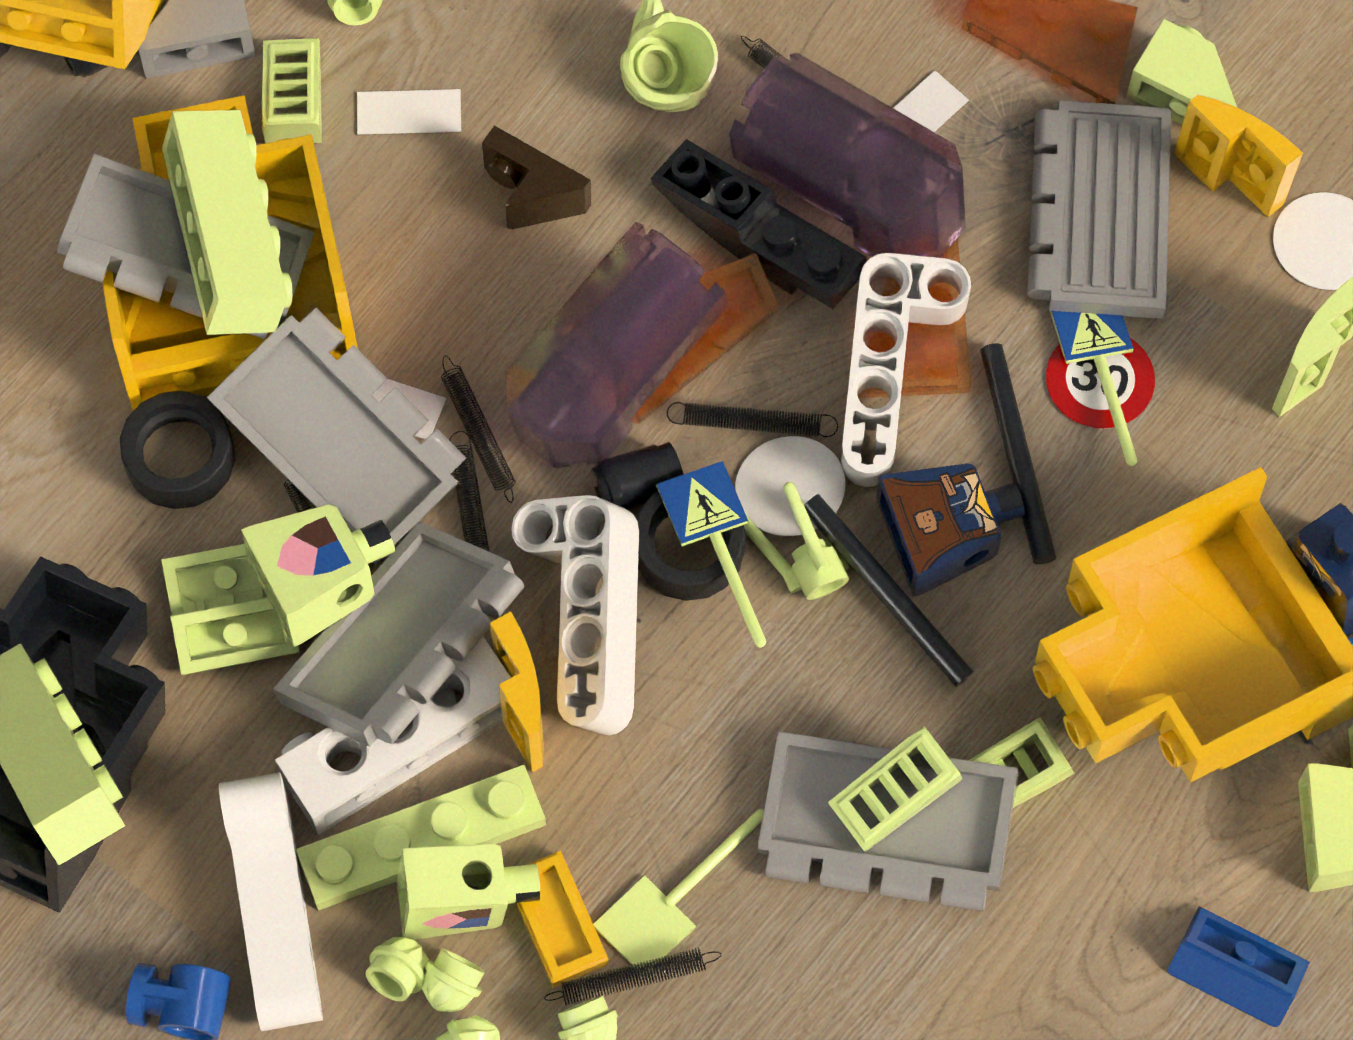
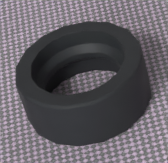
[120,391,235,509]
[636,491,746,601]

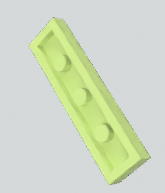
[296,765,546,911]

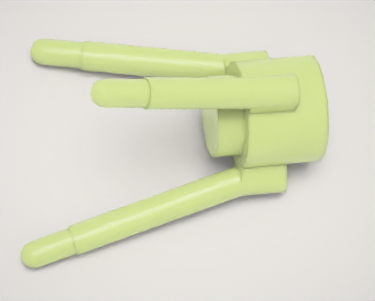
[744,482,850,600]

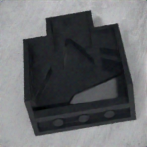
[0,556,166,913]

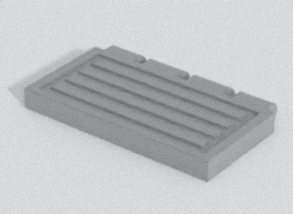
[1027,100,1171,319]
[57,154,315,339]
[207,308,466,566]
[273,521,524,747]
[757,731,1018,911]

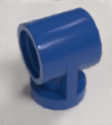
[126,963,232,1040]

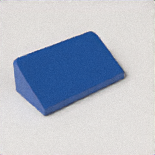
[1168,906,1310,1027]

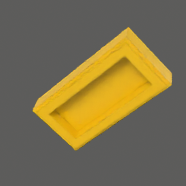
[515,850,609,988]

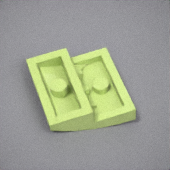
[1272,277,1353,417]
[161,544,300,675]

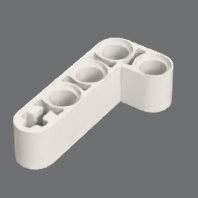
[841,253,971,487]
[511,495,639,736]
[219,772,323,1032]

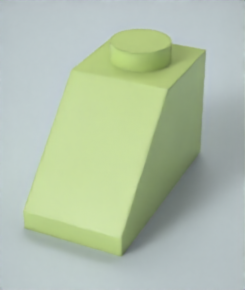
[1126,19,1237,125]

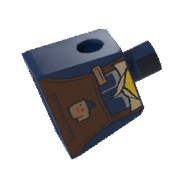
[876,463,1025,597]
[1286,503,1353,637]

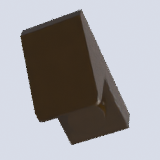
[482,125,591,229]

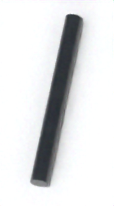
[980,343,1056,564]
[804,494,974,687]

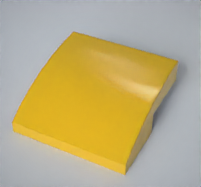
[1174,94,1303,217]
[490,611,544,772]

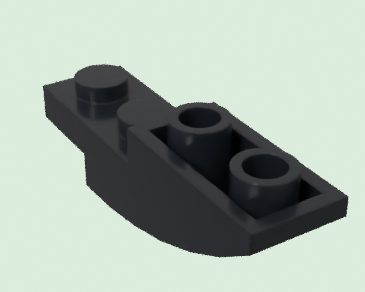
[651,139,867,309]

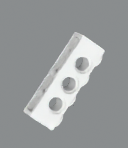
[275,637,511,836]

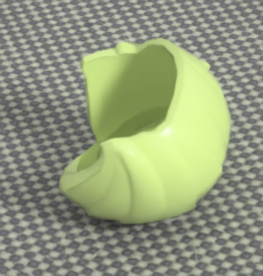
[620,0,718,112]

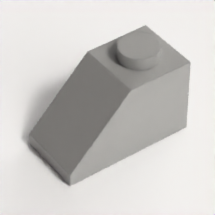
[138,0,256,79]

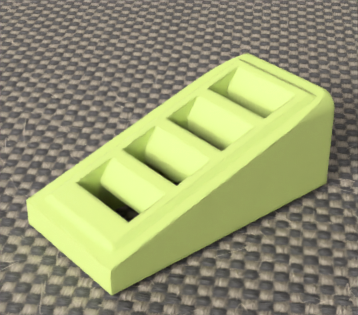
[262,38,322,143]
[969,717,1075,808]
[828,726,963,852]

